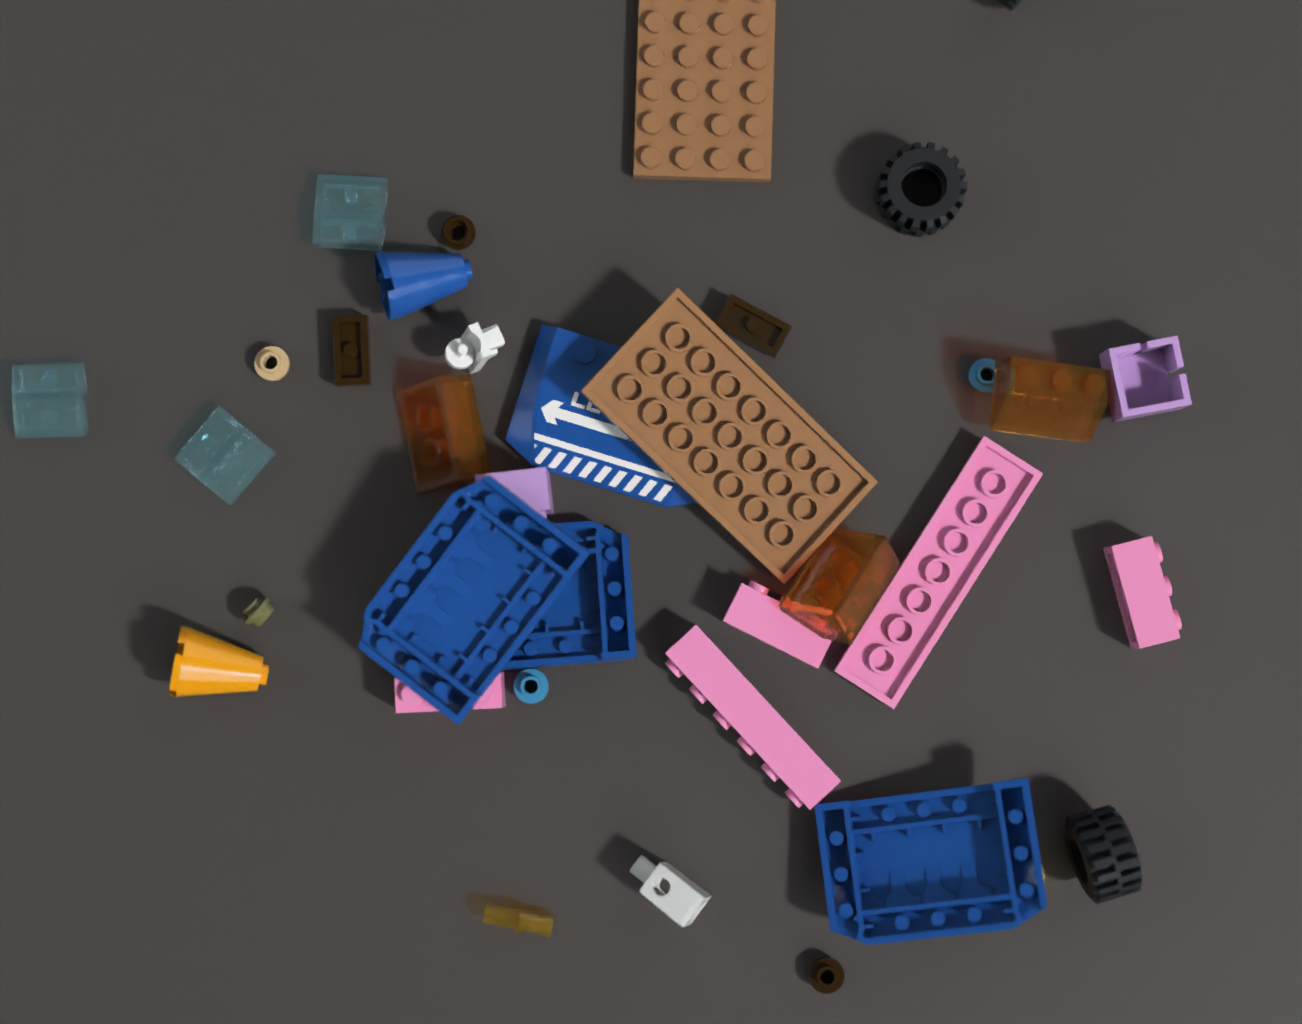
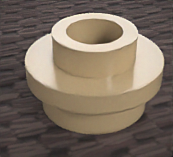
[254,346,290,381]

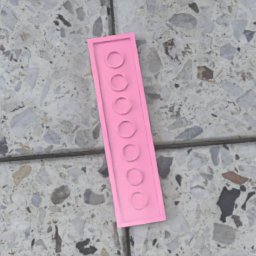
[833,436,1043,709]

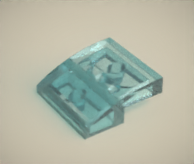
[313,174,388,251]
[12,362,89,439]
[174,405,276,506]

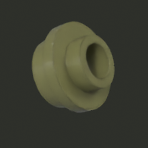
[243,596,275,629]

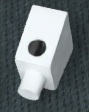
[629,855,712,927]

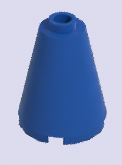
[373,251,473,320]

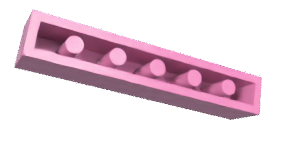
[665,625,841,810]

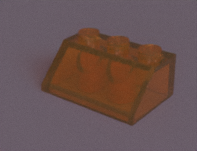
[989,356,1111,443]
[396,374,491,494]
[779,528,901,644]

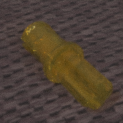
[482,904,554,938]

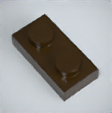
[715,294,792,358]
[332,315,372,387]

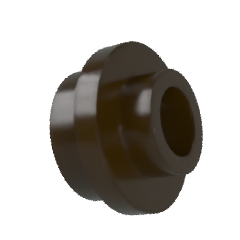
[441,215,476,250]
[809,957,845,994]

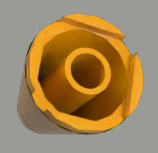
[169,626,270,697]

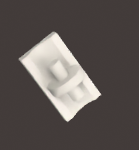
[444,322,505,374]

